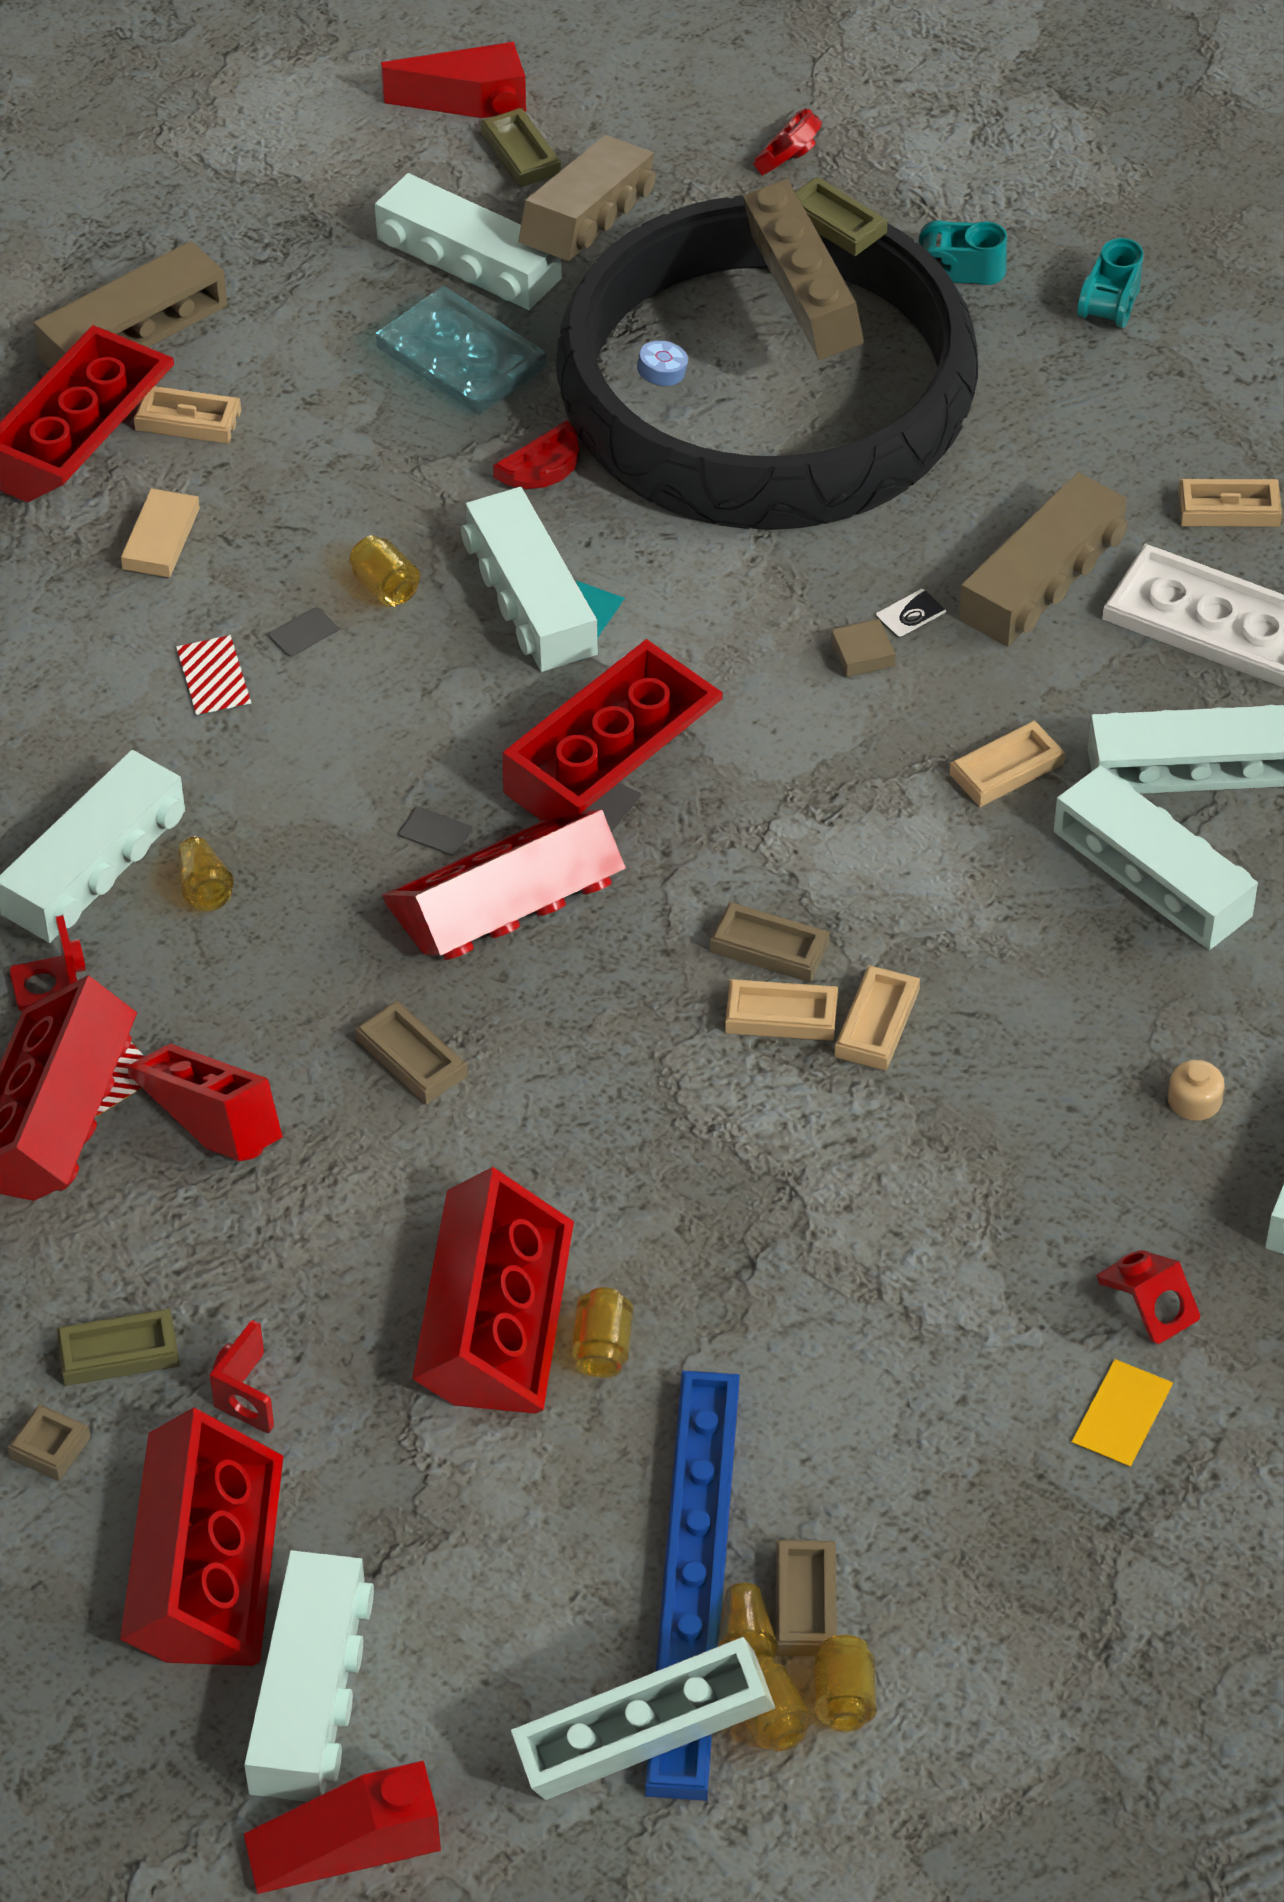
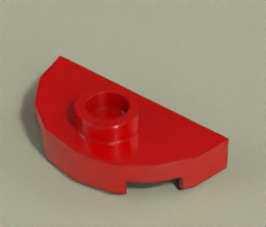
[753,108,822,176]
[493,420,579,489]

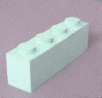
[375,173,562,310]
[461,487,598,672]
[1088,705,1284,794]
[0,750,185,943]
[1054,765,1258,951]
[245,1550,374,1802]
[511,1637,775,1800]

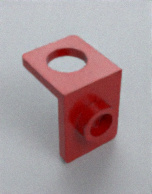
[10,915,86,1011]
[1096,1250,1200,1344]
[209,1320,274,1434]

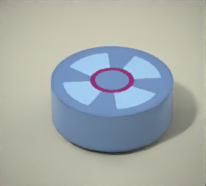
[637,341,688,386]

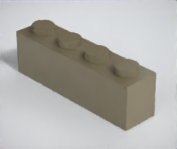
[518,135,656,261]
[743,178,864,360]
[33,241,228,369]
[959,472,1128,647]

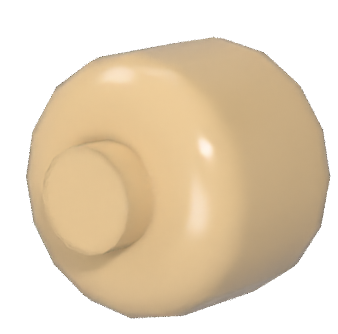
[1168,1060,1225,1120]

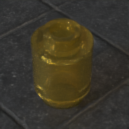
[349,535,420,607]
[571,1287,634,1378]
[814,1635,877,1732]
[744,1656,812,1751]

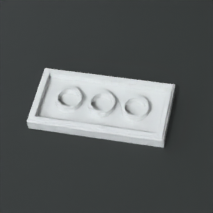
[1102,544,1284,688]

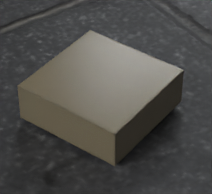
[831,619,896,677]
[7,1404,91,1482]

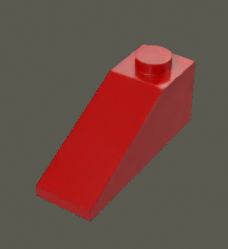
[380,41,526,118]
[127,1043,283,1162]
[244,1760,441,1894]

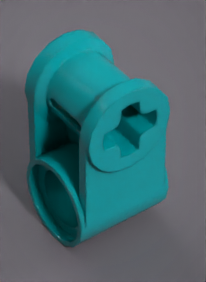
[919,220,1007,285]
[1077,238,1144,328]

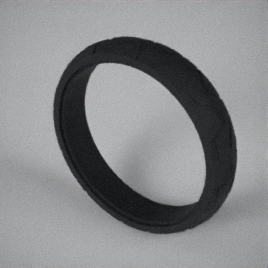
[556,195,978,530]

